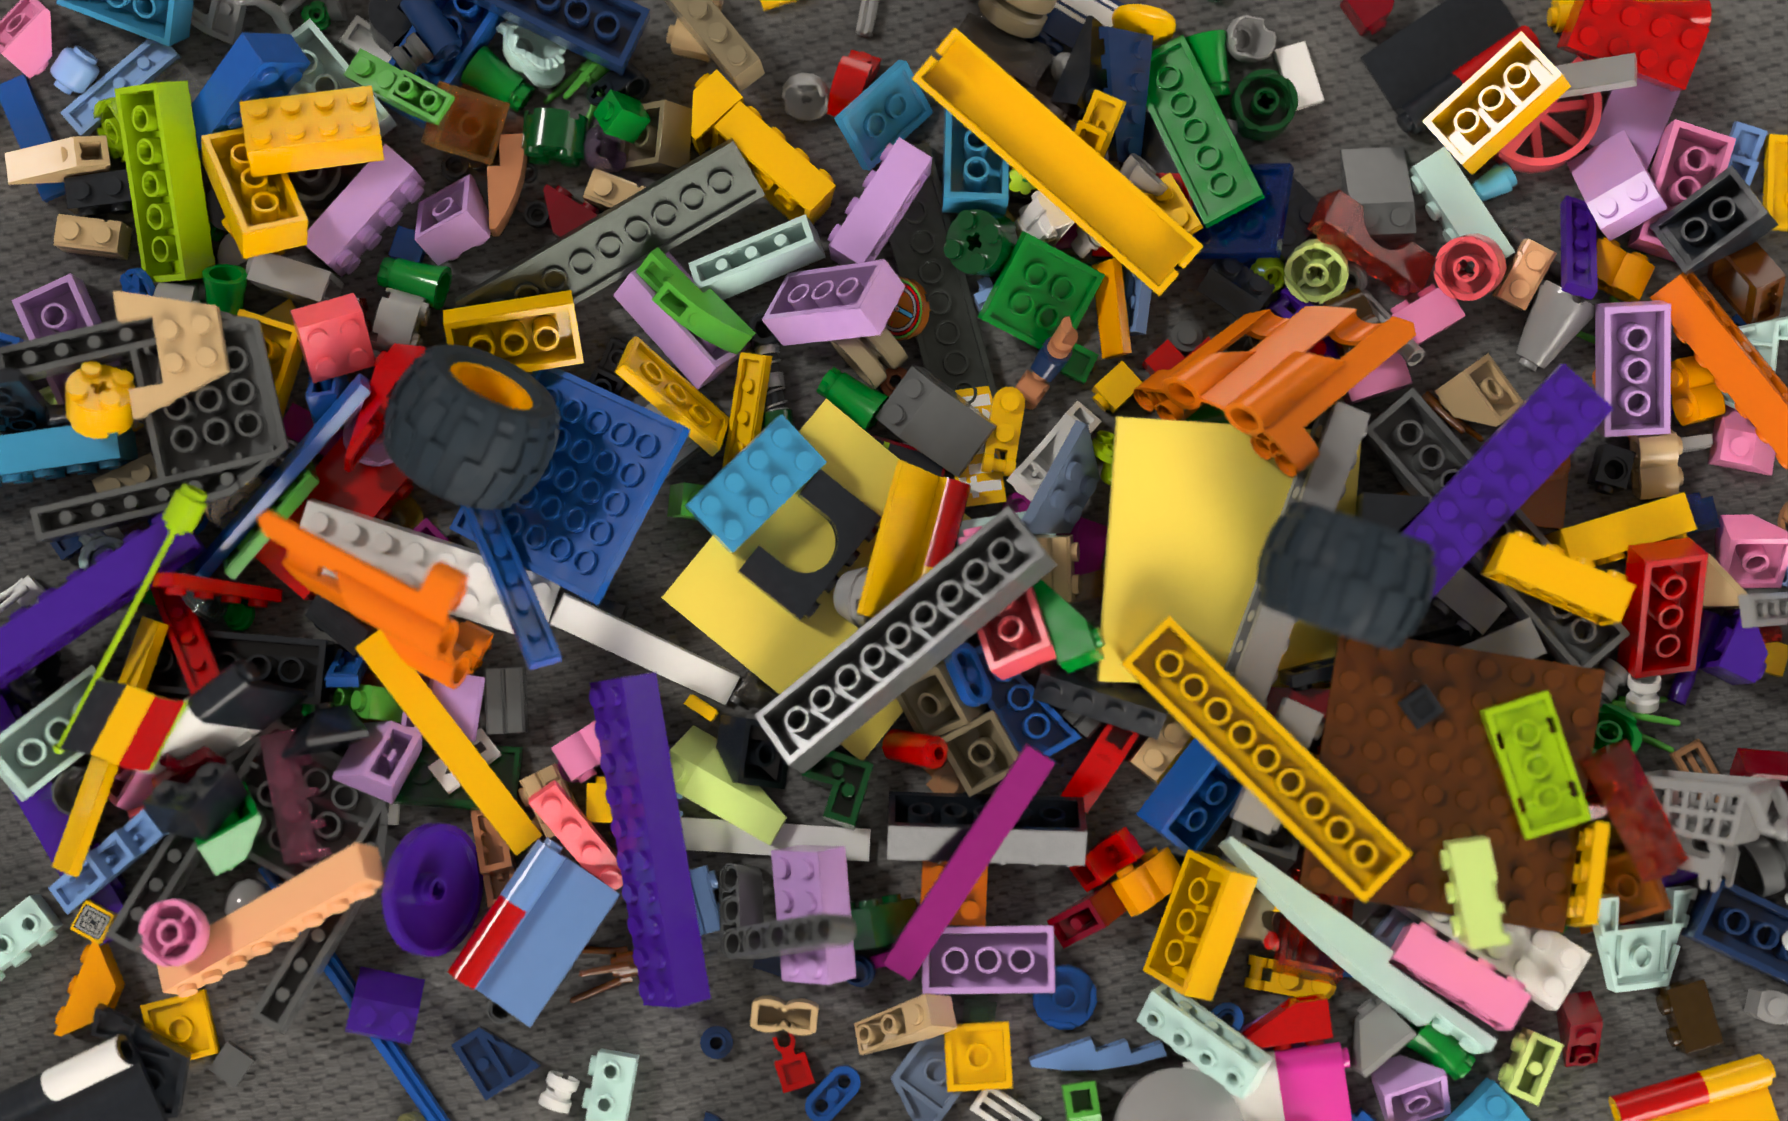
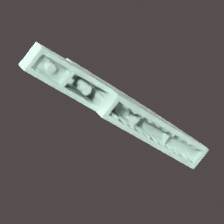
[1219,836,1497,1054]

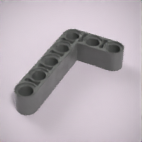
[719,863,856,960]

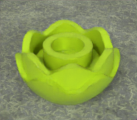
[1250,256,1285,294]

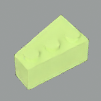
[1439,835,1512,950]

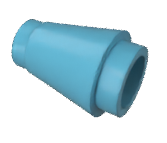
[1472,162,1518,202]

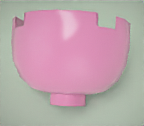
[139,899,210,966]

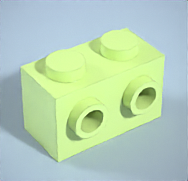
[1498,1027,1563,1106]

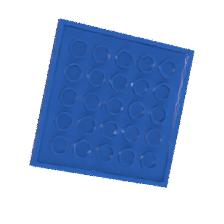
[449,368,691,605]

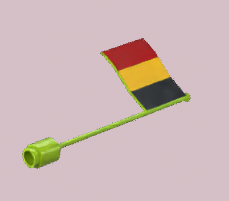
[53,483,208,771]

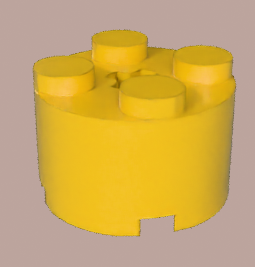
[66,361,135,439]

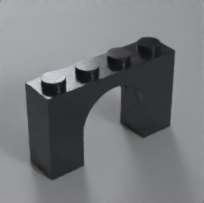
[738,469,881,621]
[1032,658,1168,739]

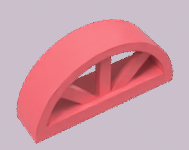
[1492,56,1602,173]

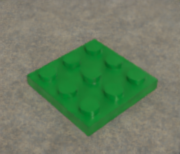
[977,231,1105,349]

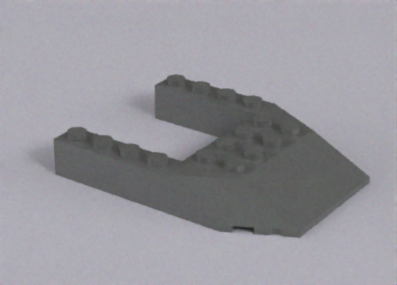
[0,311,289,543]
[105,721,389,1034]

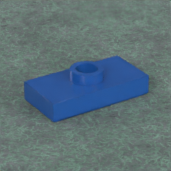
[325,649,368,687]

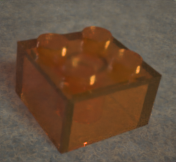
[421,80,510,165]

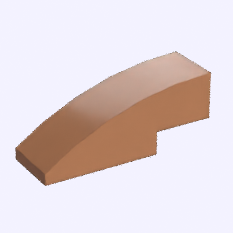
[487,133,527,237]

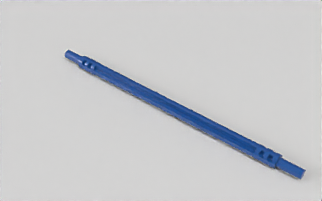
[258,867,450,1121]

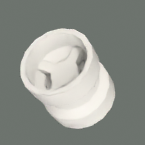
[1625,673,1662,714]
[538,1070,580,1113]

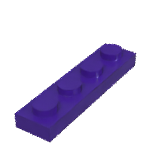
[1560,195,1598,300]

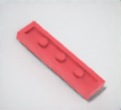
[528,779,623,891]

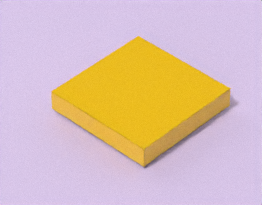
[140,989,220,1060]
[944,1021,1013,1092]

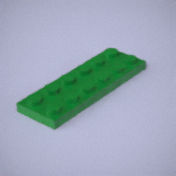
[1146,34,1265,228]

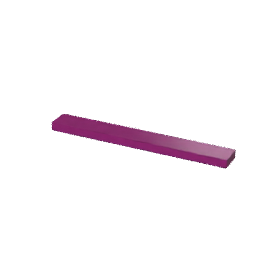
[883,743,1055,981]

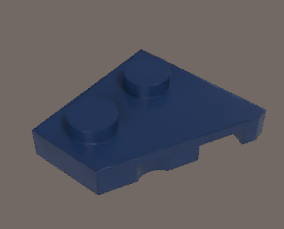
[451,1026,541,1101]

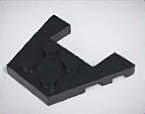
[91,1003,191,1118]

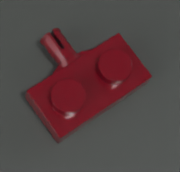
[151,746,227,789]

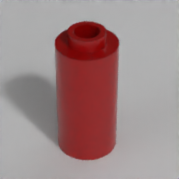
[882,729,948,769]

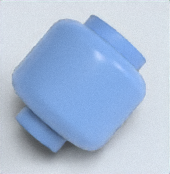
[50,46,100,95]

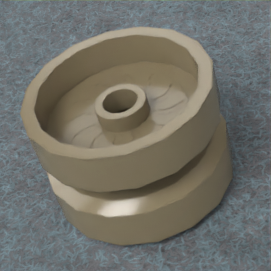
[978,0,1058,38]
[829,327,908,389]

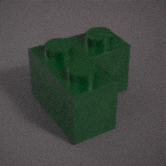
[802,751,874,830]
[850,893,917,950]

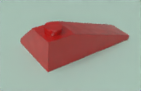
[344,343,426,474]

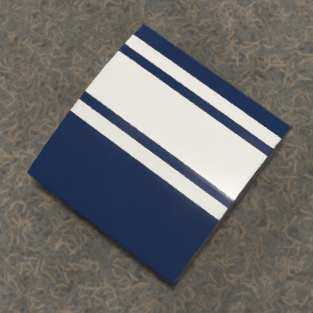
[1042,0,1125,49]

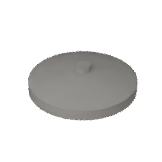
[1114,1068,1243,1121]

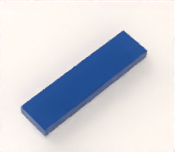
[0,74,66,202]

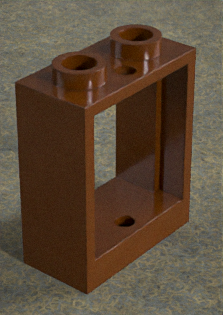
[1707,242,1786,324]

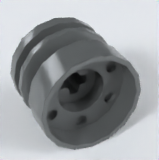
[1737,816,1788,898]

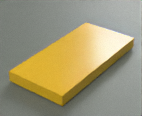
[615,336,730,457]

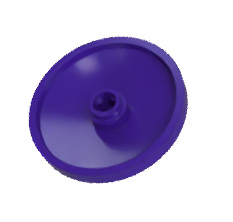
[382,823,483,957]

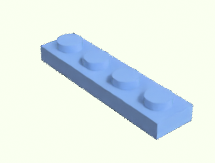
[60,39,181,136]

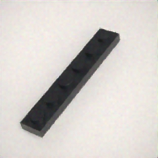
[1278,626,1471,691]

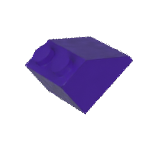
[1699,608,1768,685]
[345,966,425,1045]

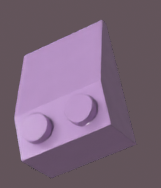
[1567,130,1668,241]

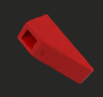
[1060,723,1140,814]
[1240,994,1333,1051]

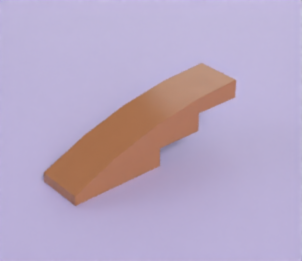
[470,810,517,909]

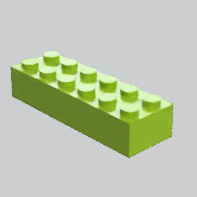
[115,81,215,283]

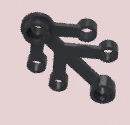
[441,147,550,236]

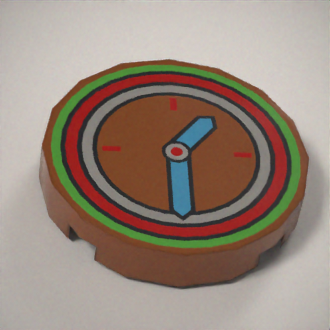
[886,277,930,341]

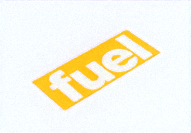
[954,386,1006,507]

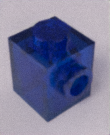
[1686,492,1721,535]

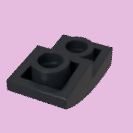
[589,336,628,396]

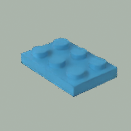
[834,60,934,171]

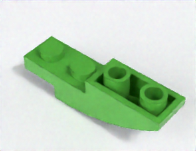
[343,48,455,125]
[636,247,756,355]

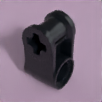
[586,62,650,108]

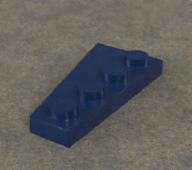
[1099,26,1153,163]

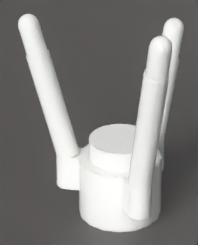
[0,574,46,613]

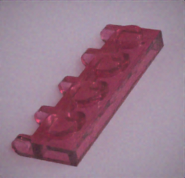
[259,728,331,866]

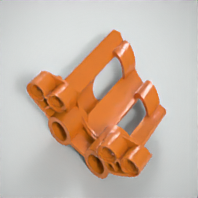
[1133,306,1416,477]
[257,509,494,690]

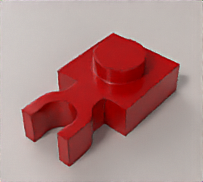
[772,1032,815,1093]

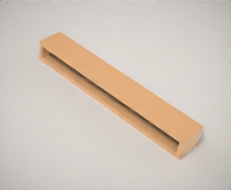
[157,842,385,998]

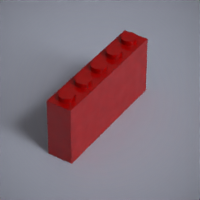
[255,436,414,601]

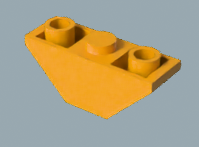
[54,941,125,1037]

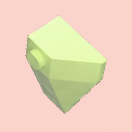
[669,725,787,846]

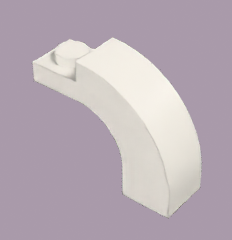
[1006,401,1102,501]

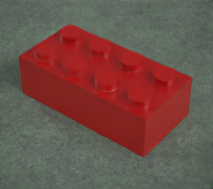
[1556,0,1710,91]
[1617,537,1708,679]

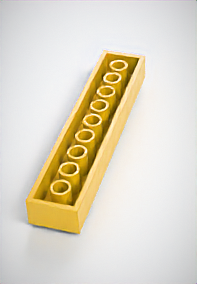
[1120,616,1412,902]

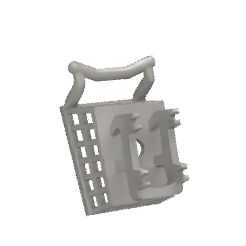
[1628,769,1788,892]

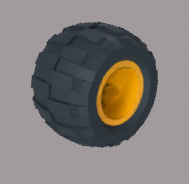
[383,344,560,509]
[1256,500,1436,650]

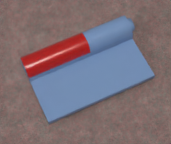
[447,837,621,1027]

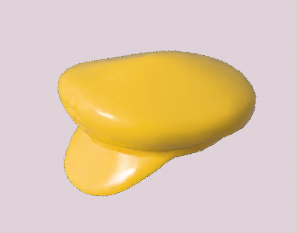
[1112,4,1176,46]

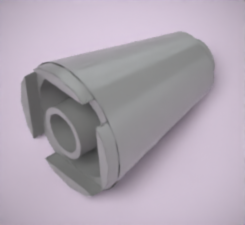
[1516,280,1595,371]

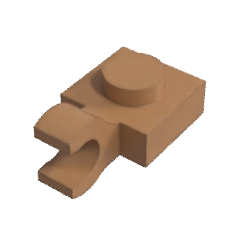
[922,761,965,793]

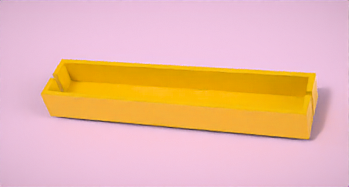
[912,28,1204,296]

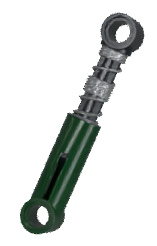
[749,312,795,429]

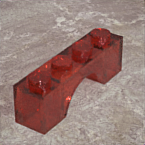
[1307,189,1436,297]

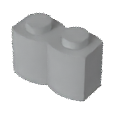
[1744,987,1788,1027]

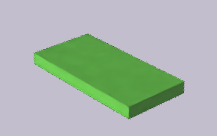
[223,461,320,579]

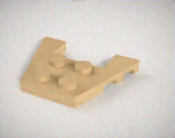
[113,291,230,420]

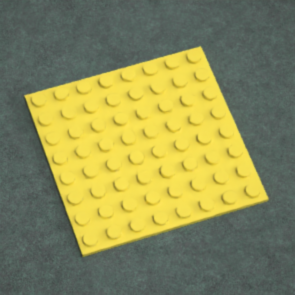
[661,399,971,760]
[1097,417,1361,689]

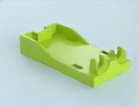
[1479,690,1592,840]

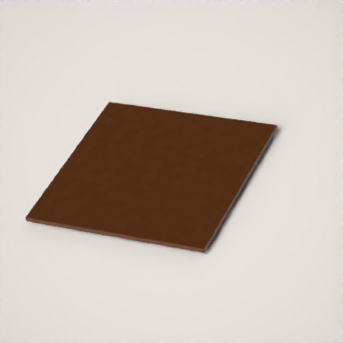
[1299,634,1605,933]

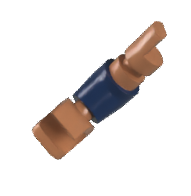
[1015,316,1078,410]

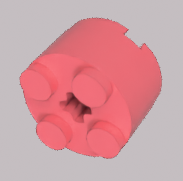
[1434,233,1507,301]

